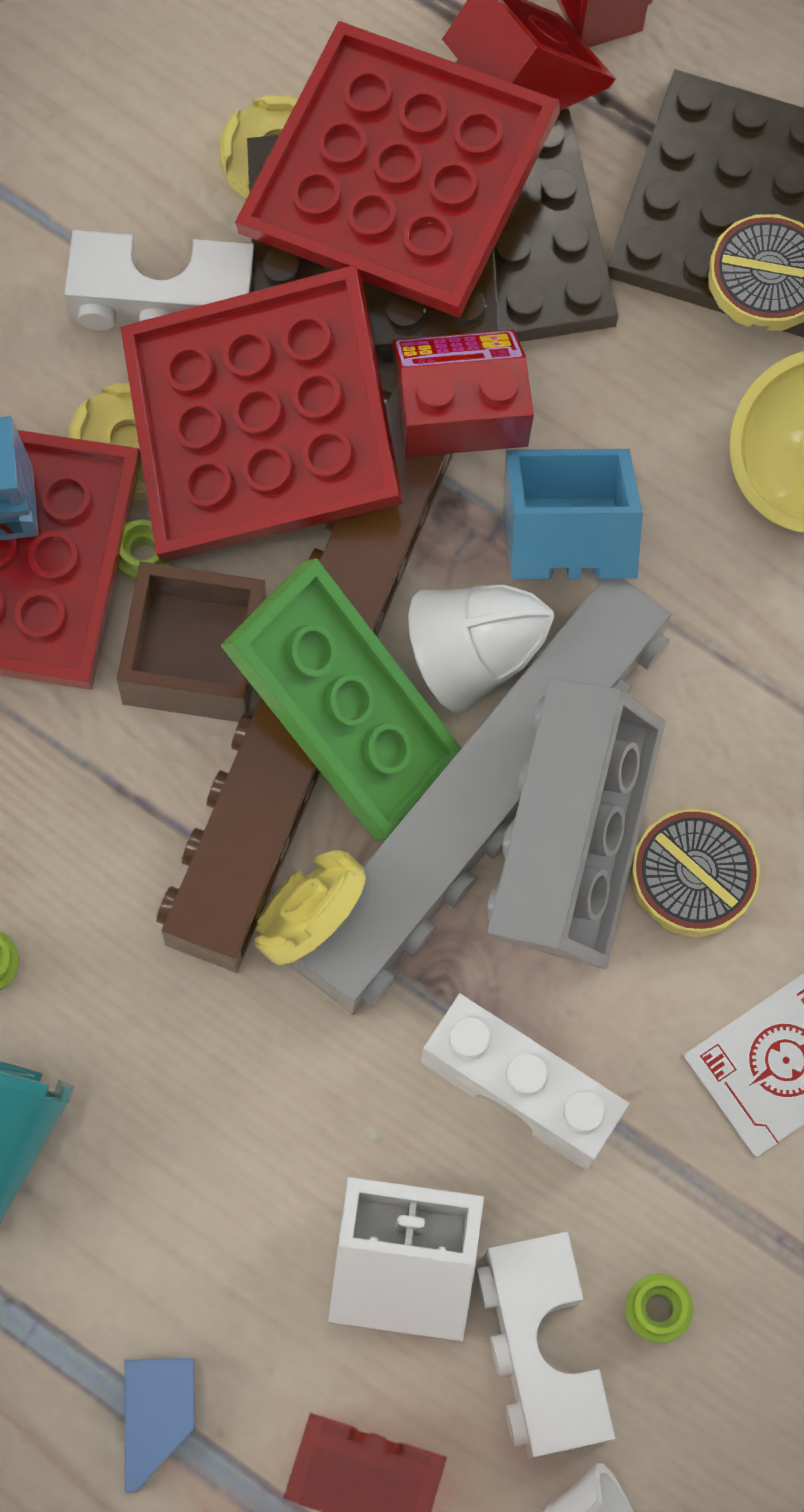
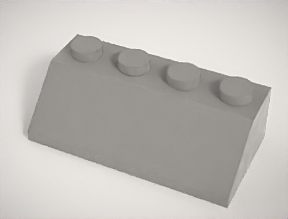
[487,678,666,969]

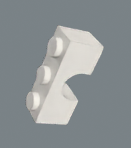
[64,230,254,331]
[421,993,630,1171]
[476,1231,615,1459]

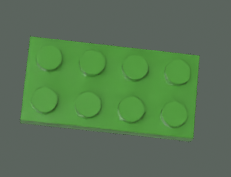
[220,558,462,841]

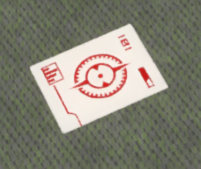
[684,973,804,1157]

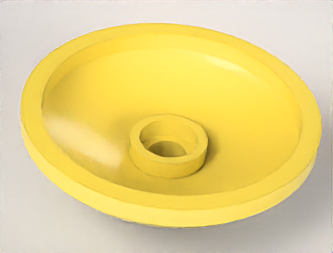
[730,351,804,533]

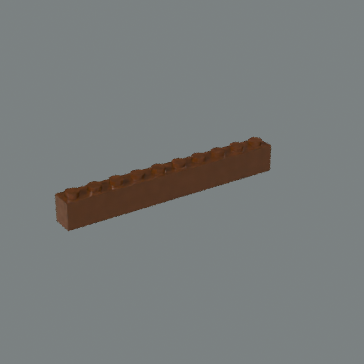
[156,383,454,973]

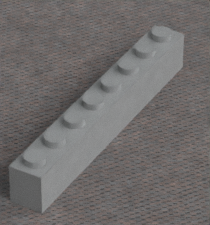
[292,579,671,1015]

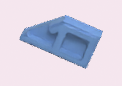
[125,1358,195,1493]

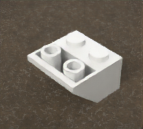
[328,1177,484,1342]

